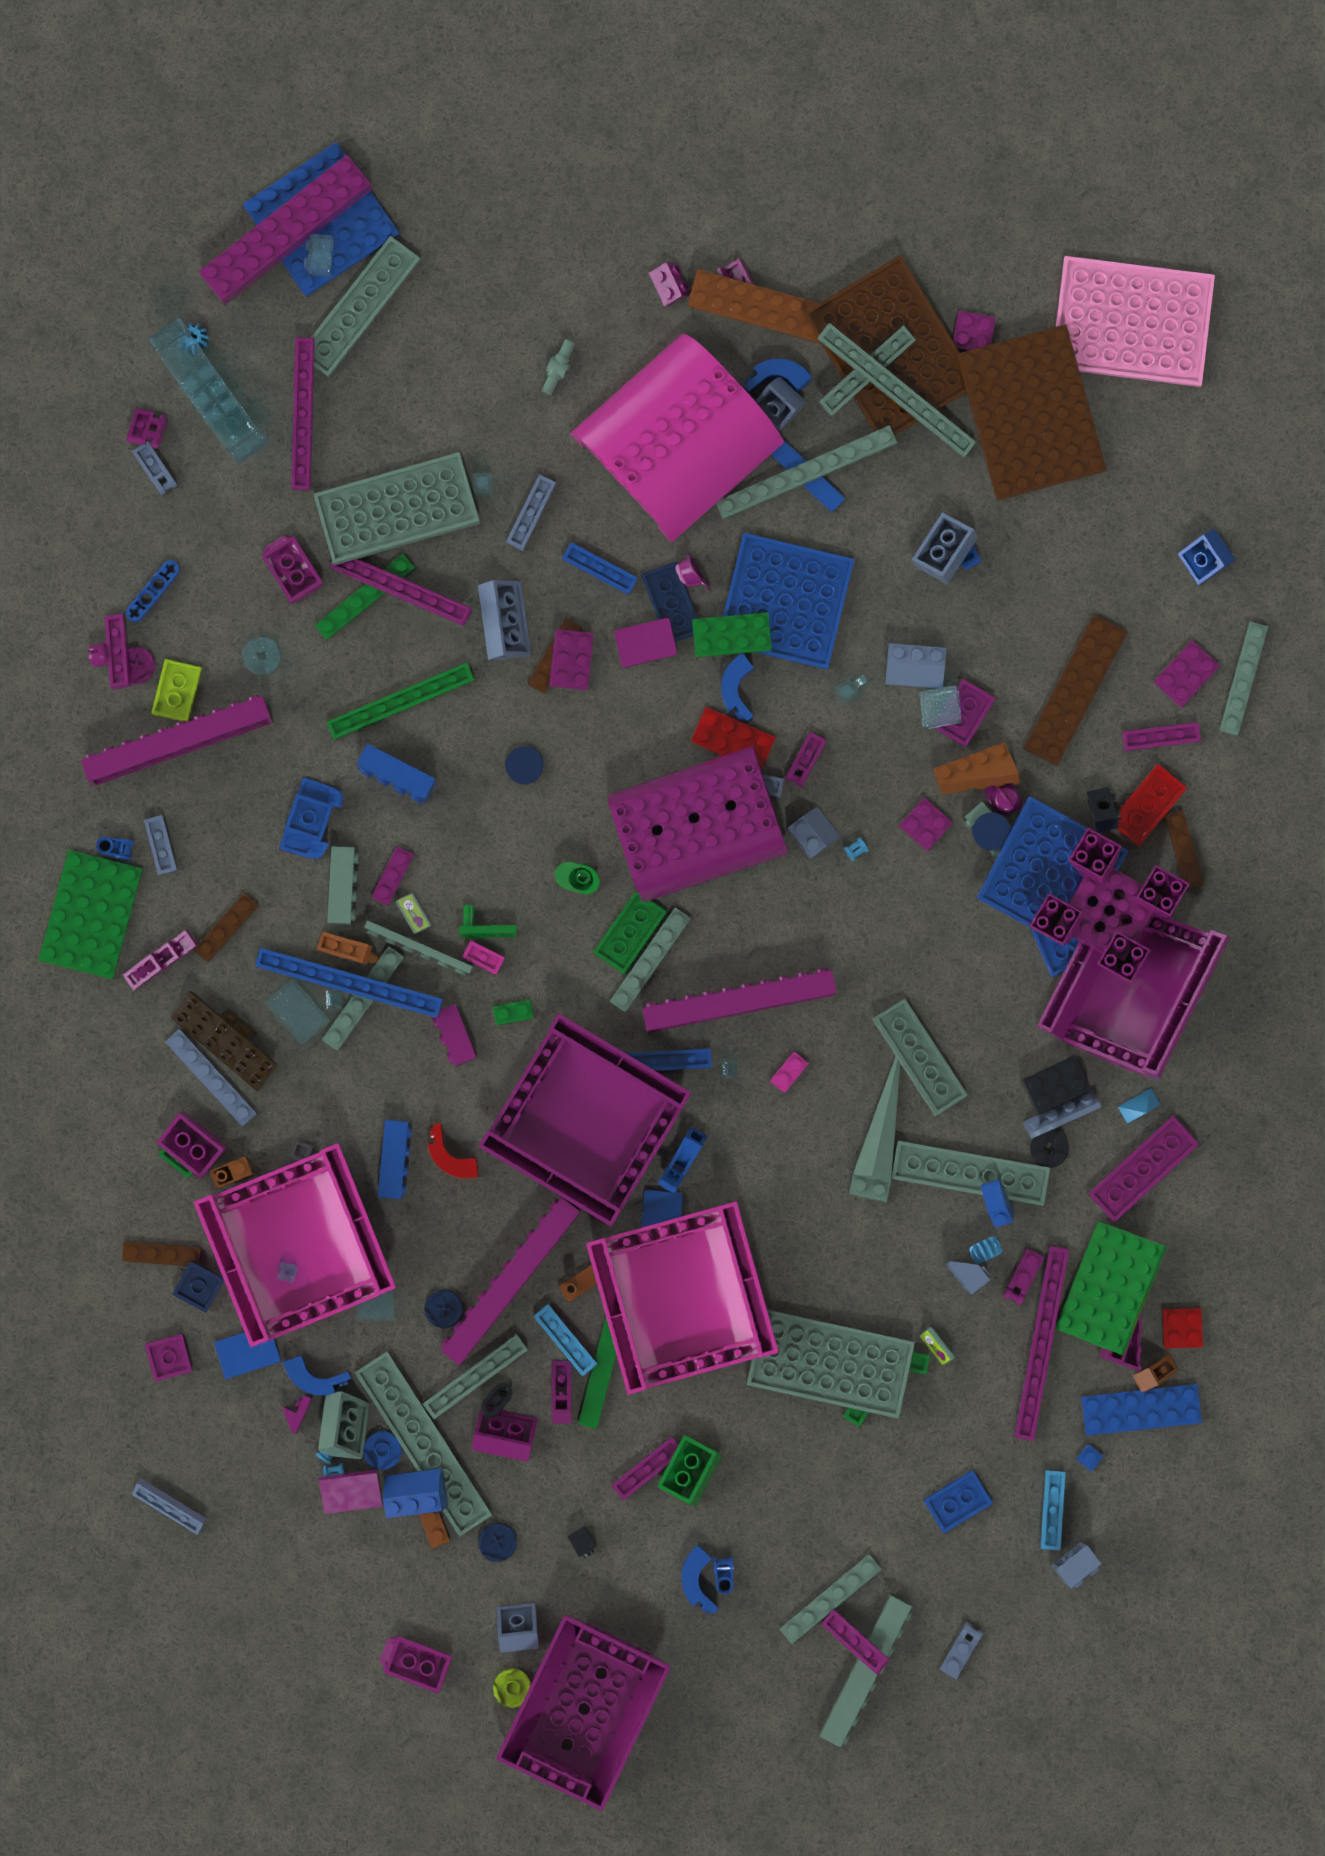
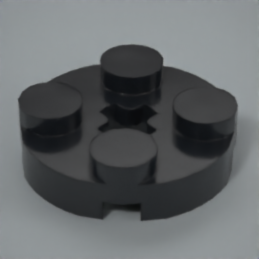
[1030,1129,1069,1168]

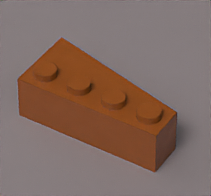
[933,742,1020,795]

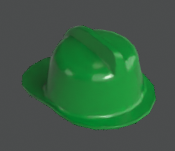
[555,861,600,895]

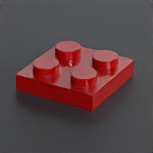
[1162,1308,1203,1348]

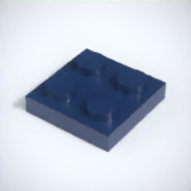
[172,1260,224,1313]

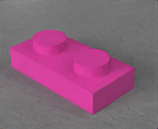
[462,941,505,975]
[770,1052,809,1093]

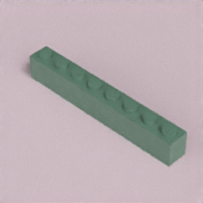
[819,1595,913,1748]

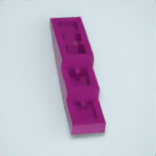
[123,930,199,991]

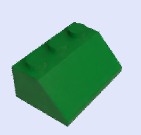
[657,1435,723,1507]

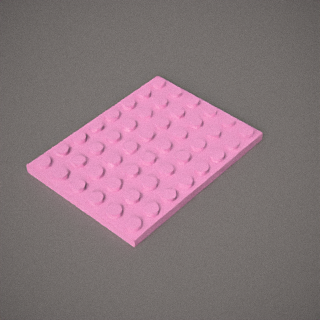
[1056,256,1215,387]

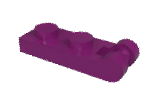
[785,732,827,788]
[1003,1249,1044,1305]

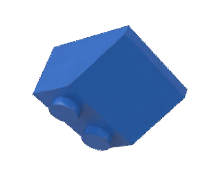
[1178,529,1236,585]

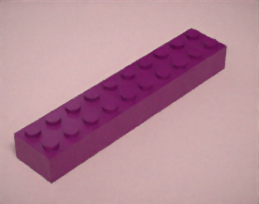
[198,155,372,306]
[81,695,273,787]
[642,968,837,1033]
[441,1197,581,1365]

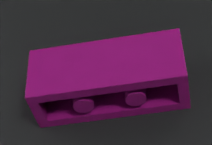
[432,1004,477,1067]

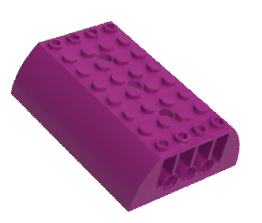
[607,746,789,902]
[496,1615,671,1811]

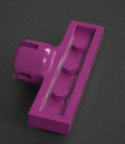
[88,614,131,690]

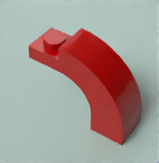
[428,1123,479,1179]

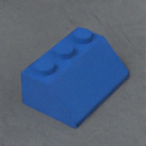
[383,1468,448,1518]

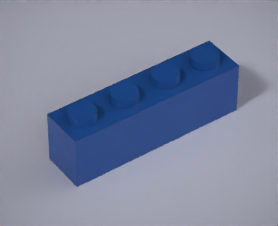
[378,1120,412,1200]

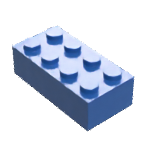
[357,744,437,804]

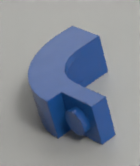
[744,359,812,395]
[721,653,754,723]
[658,1127,708,1193]
[283,1355,352,1395]
[681,1544,719,1614]

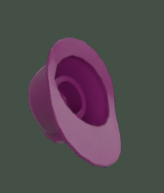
[675,551,712,592]
[983,783,1022,817]

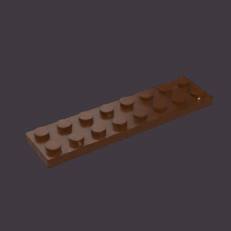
[1023,615,1128,766]

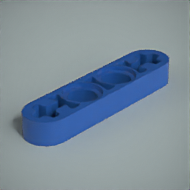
[126,560,180,623]

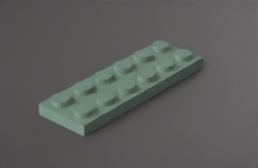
[872,999,968,1116]

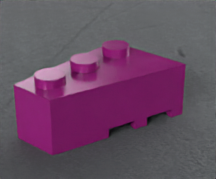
[1099,1312,1142,1371]

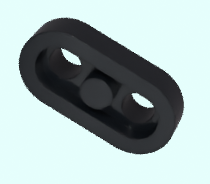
[481,1383,513,1418]

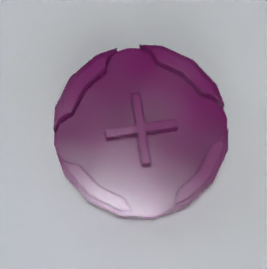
[128,647,155,685]

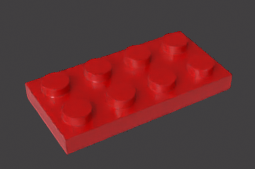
[691,707,776,770]
[1116,764,1187,847]

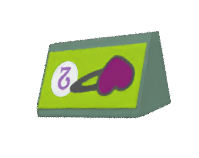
[395,893,432,935]
[919,1327,955,1365]

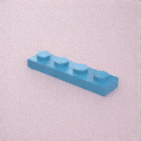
[533,1304,598,1376]
[1040,1470,1066,1550]

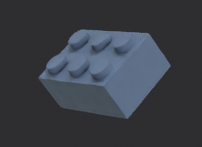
[912,512,978,585]
[1051,1542,1101,1588]

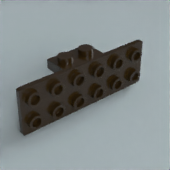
[171,991,278,1091]

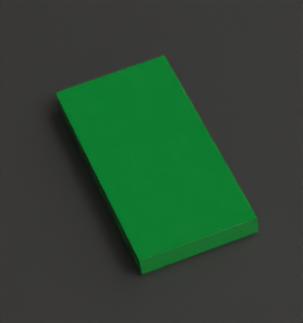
[593,890,668,974]

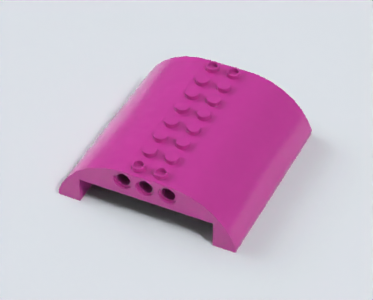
[570,333,784,543]
[193,1143,396,1347]
[586,1201,779,1395]

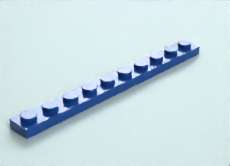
[255,948,443,1018]

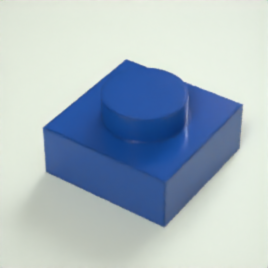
[961,545,982,571]
[1076,1444,1104,1472]

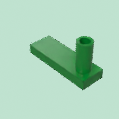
[459,905,517,938]

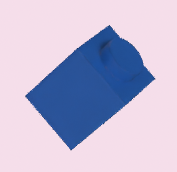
[981,1179,1014,1228]

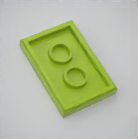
[151,659,202,722]

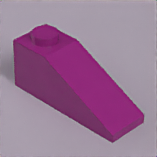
[552,1361,572,1424]

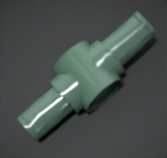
[542,339,575,396]

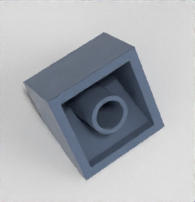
[755,376,807,432]
[787,807,841,860]
[946,1261,990,1295]
[497,1603,539,1652]

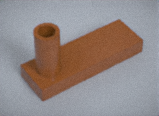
[317,932,379,964]
[558,1265,597,1302]

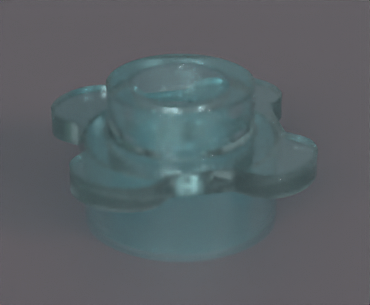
[277,1262,298,1283]

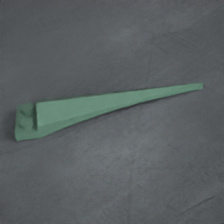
[849,1057,900,1203]

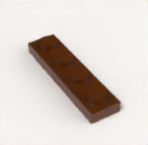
[528,618,582,694]
[1164,811,1204,889]
[193,893,259,963]
[122,1242,201,1266]

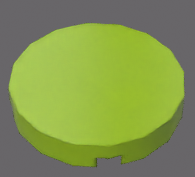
[493,1668,531,1708]

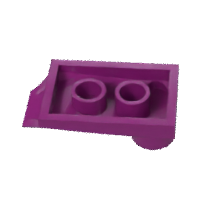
[261,535,324,604]
[380,1636,453,1694]

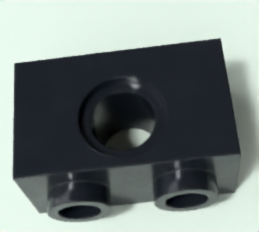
[1086,787,1121,833]

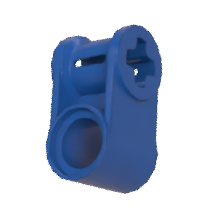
[96,837,135,861]
[713,1556,734,1594]

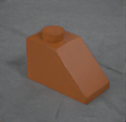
[1133,1354,1179,1392]

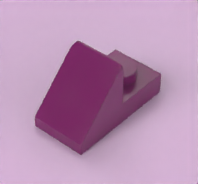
[282,1395,313,1434]

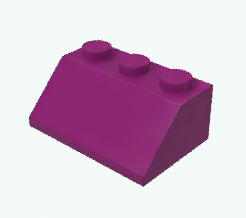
[156,1111,229,1179]
[472,1408,538,1462]

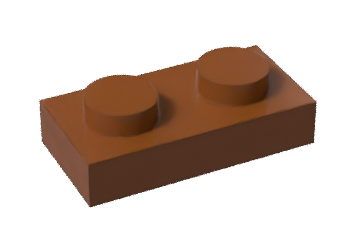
[419,1511,450,1548]

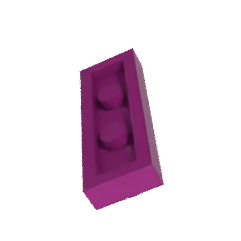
[371,846,414,906]

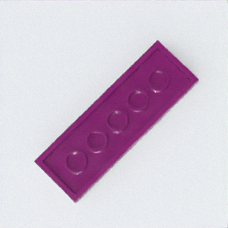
[1088,1116,1199,1222]

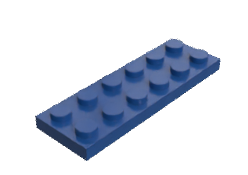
[1081,1384,1202,1436]

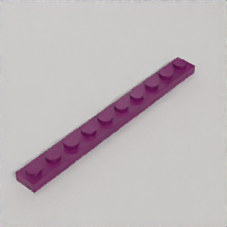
[1014,1246,1069,1441]

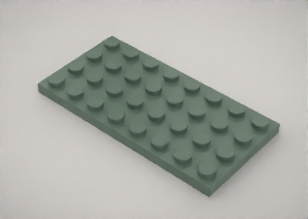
[313,452,480,565]
[747,1310,915,1419]

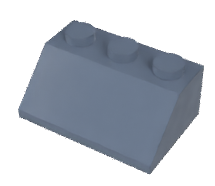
[885,643,946,689]

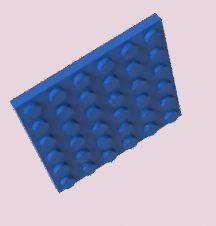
[243,142,400,297]
[723,533,854,670]
[976,797,1129,952]

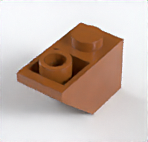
[209,1156,254,1189]

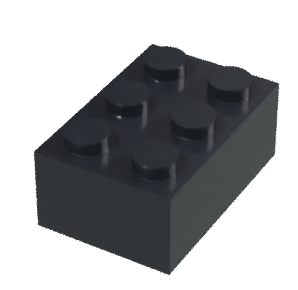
[1021,1055,1091,1115]

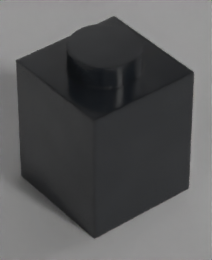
[568,1526,596,1558]

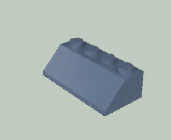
[478,580,531,660]

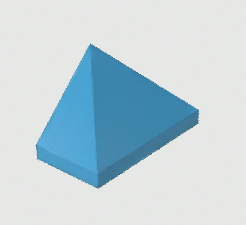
[1118,1088,1161,1124]

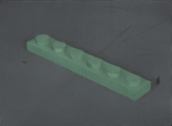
[818,325,916,416]
[1219,621,1268,736]
[610,908,691,1013]
[364,920,473,976]
[322,946,405,1051]
[423,1334,528,1419]
[779,1554,882,1644]

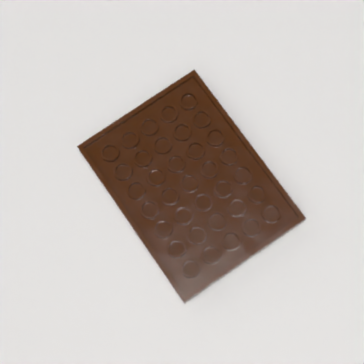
[803,255,966,436]
[956,324,1107,501]

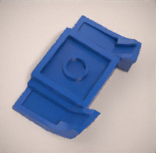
[279,777,343,860]

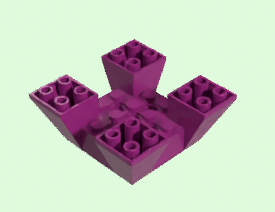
[1029,828,1190,984]

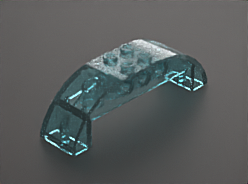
[148,317,270,465]

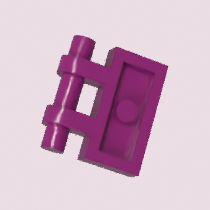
[127,408,167,448]

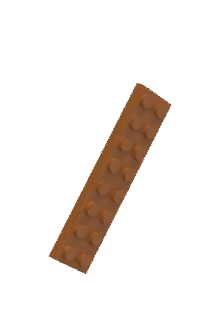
[687,269,821,344]

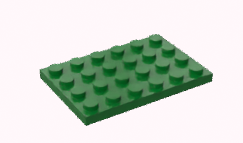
[38,850,143,980]
[1055,1221,1167,1356]

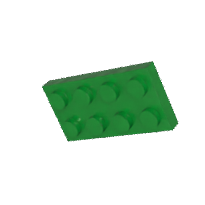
[692,612,772,658]

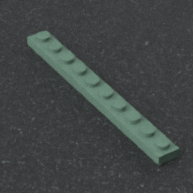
[817,323,976,457]
[716,425,897,520]

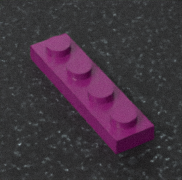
[1122,722,1201,752]
[611,1437,678,1501]
[821,1609,891,1675]

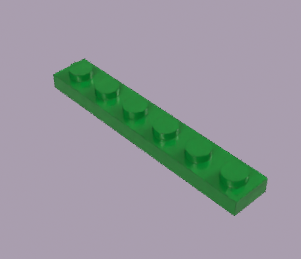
[314,554,415,640]

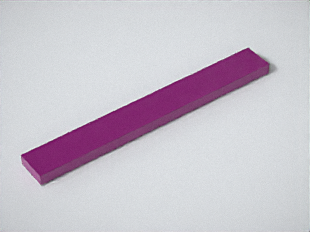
[291,338,315,490]
[329,559,473,627]

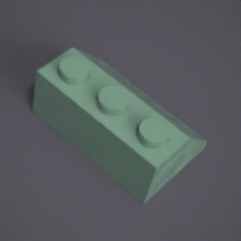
[318,1391,370,1459]

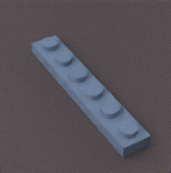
[165,1029,257,1127]

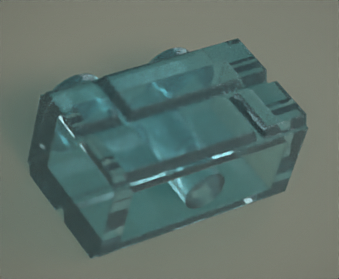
[304,234,334,277]

